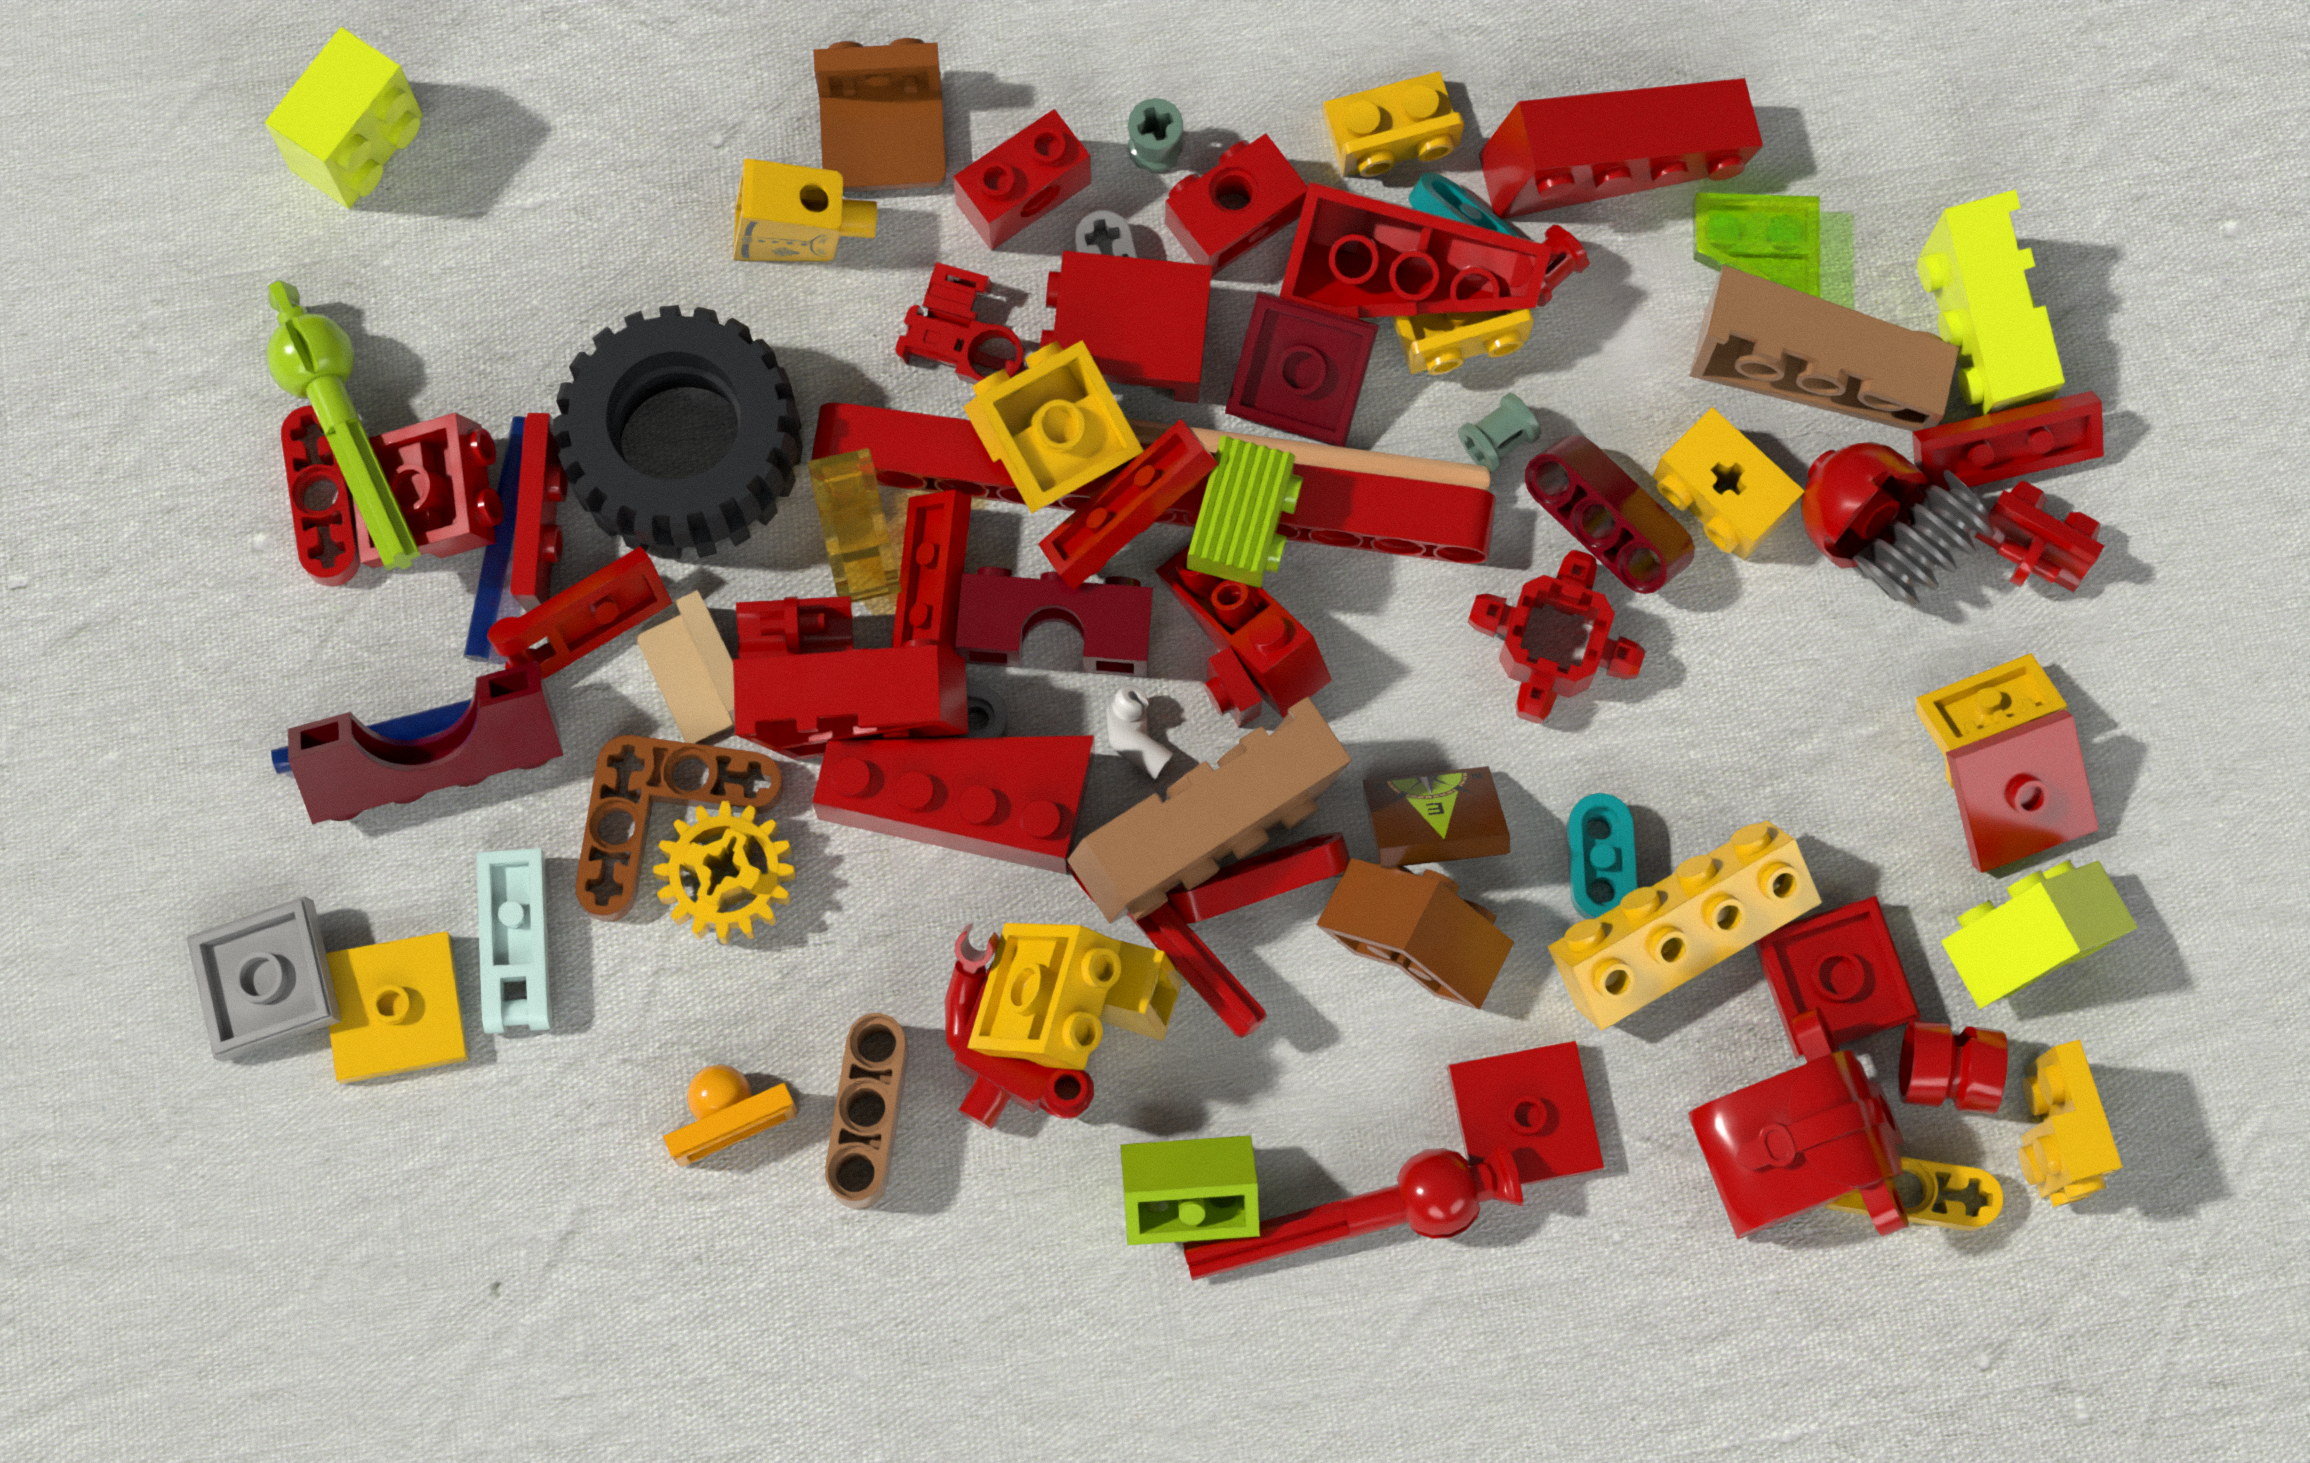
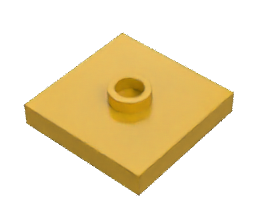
[326,931,469,1084]

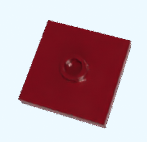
[1225,291,1380,447]

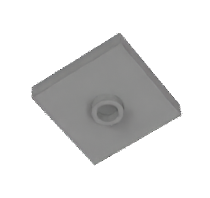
[186,896,342,1062]

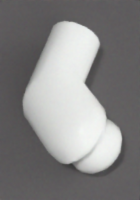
[1106,685,1174,780]

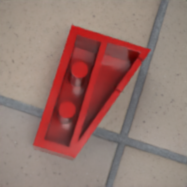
[733,639,968,761]

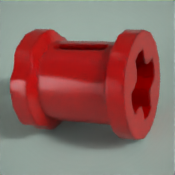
[1537,224,1590,307]

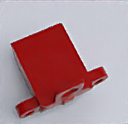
[1688,1007,1909,1239]

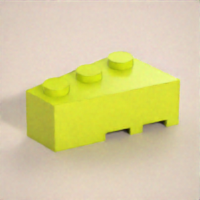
[1917,189,2065,417]

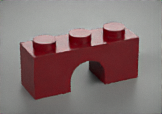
[955,567,1153,678]

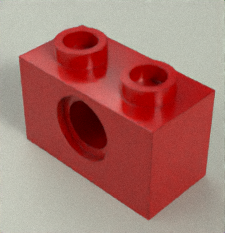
[953,109,1091,251]
[1165,133,1308,277]

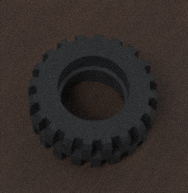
[554,305,803,559]

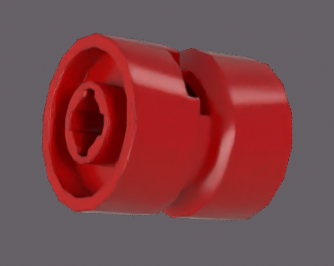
[1898,1019,2008,1115]

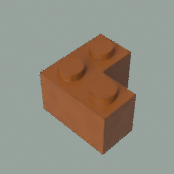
[1316,858,1514,1010]

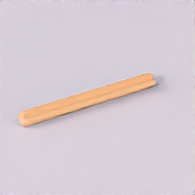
[1126,419,1491,492]

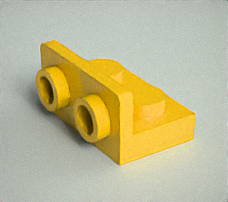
[1322,71,1464,177]
[1916,653,2068,789]

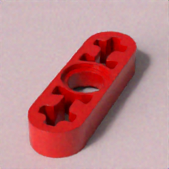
[281,405,360,587]
[1166,832,1351,924]

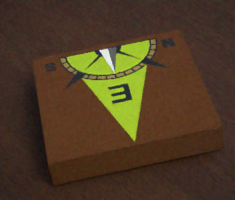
[1363,766,1510,868]

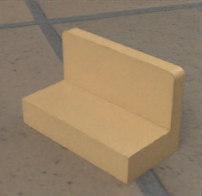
[637,590,735,744]

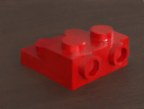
[353,412,504,568]

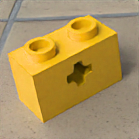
[1653,407,1805,561]

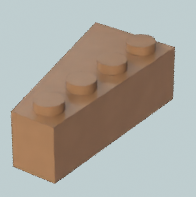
[1689,265,1959,432]
[1067,696,1352,924]

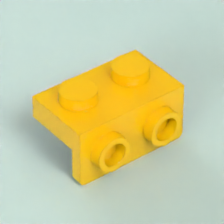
[1391,309,1534,375]

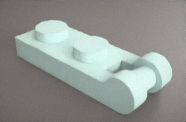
[476,848,552,1034]

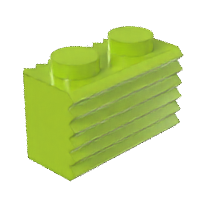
[1187,435,1303,588]

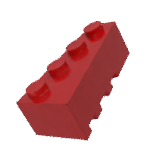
[1478,78,1763,220]
[812,735,1095,875]

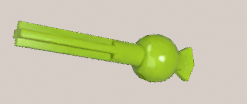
[266,280,421,571]

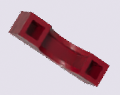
[288,661,563,824]

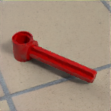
[1067,864,1267,1038]

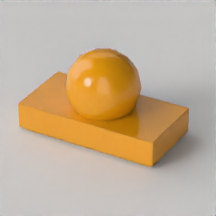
[663,1064,799,1167]

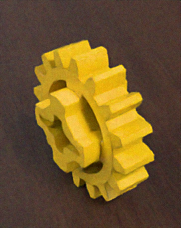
[653,801,796,944]

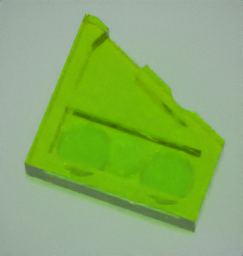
[1693,192,1821,298]

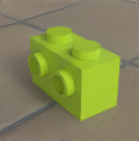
[1120,1135,1260,1246]

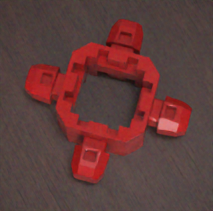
[1467,550,1646,724]

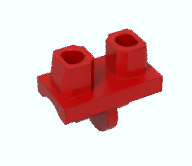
[1974,481,2105,593]
[736,596,854,659]

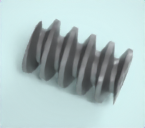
[1853,470,1995,608]

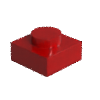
[1203,646,1263,728]

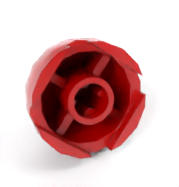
[1800,442,1928,569]

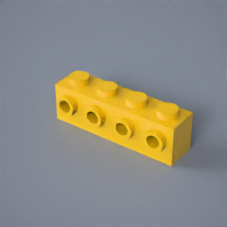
[1547,820,1822,1031]

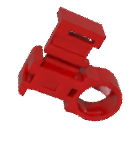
[895,262,1027,384]

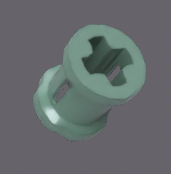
[1128,98,1183,173]
[1458,392,1542,474]

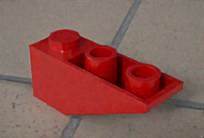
[1155,543,1332,718]

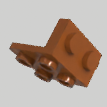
[813,38,946,192]

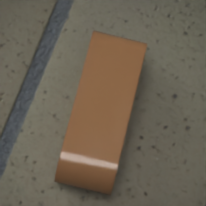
[825,1013,909,1209]

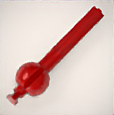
[1183,1141,1524,1281]

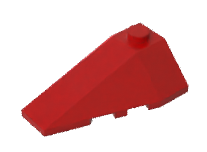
[1279,181,1552,319]

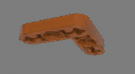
[575,735,784,922]

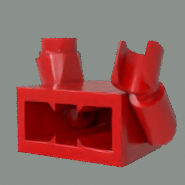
[944,924,1094,1130]

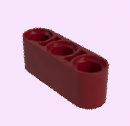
[1525,434,1695,594]

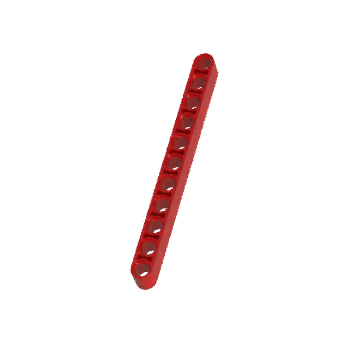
[810,402,1496,564]

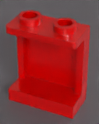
[1040,250,1212,404]

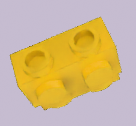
[963,340,1144,514]
[967,923,1122,1070]
[2018,1039,2123,1208]

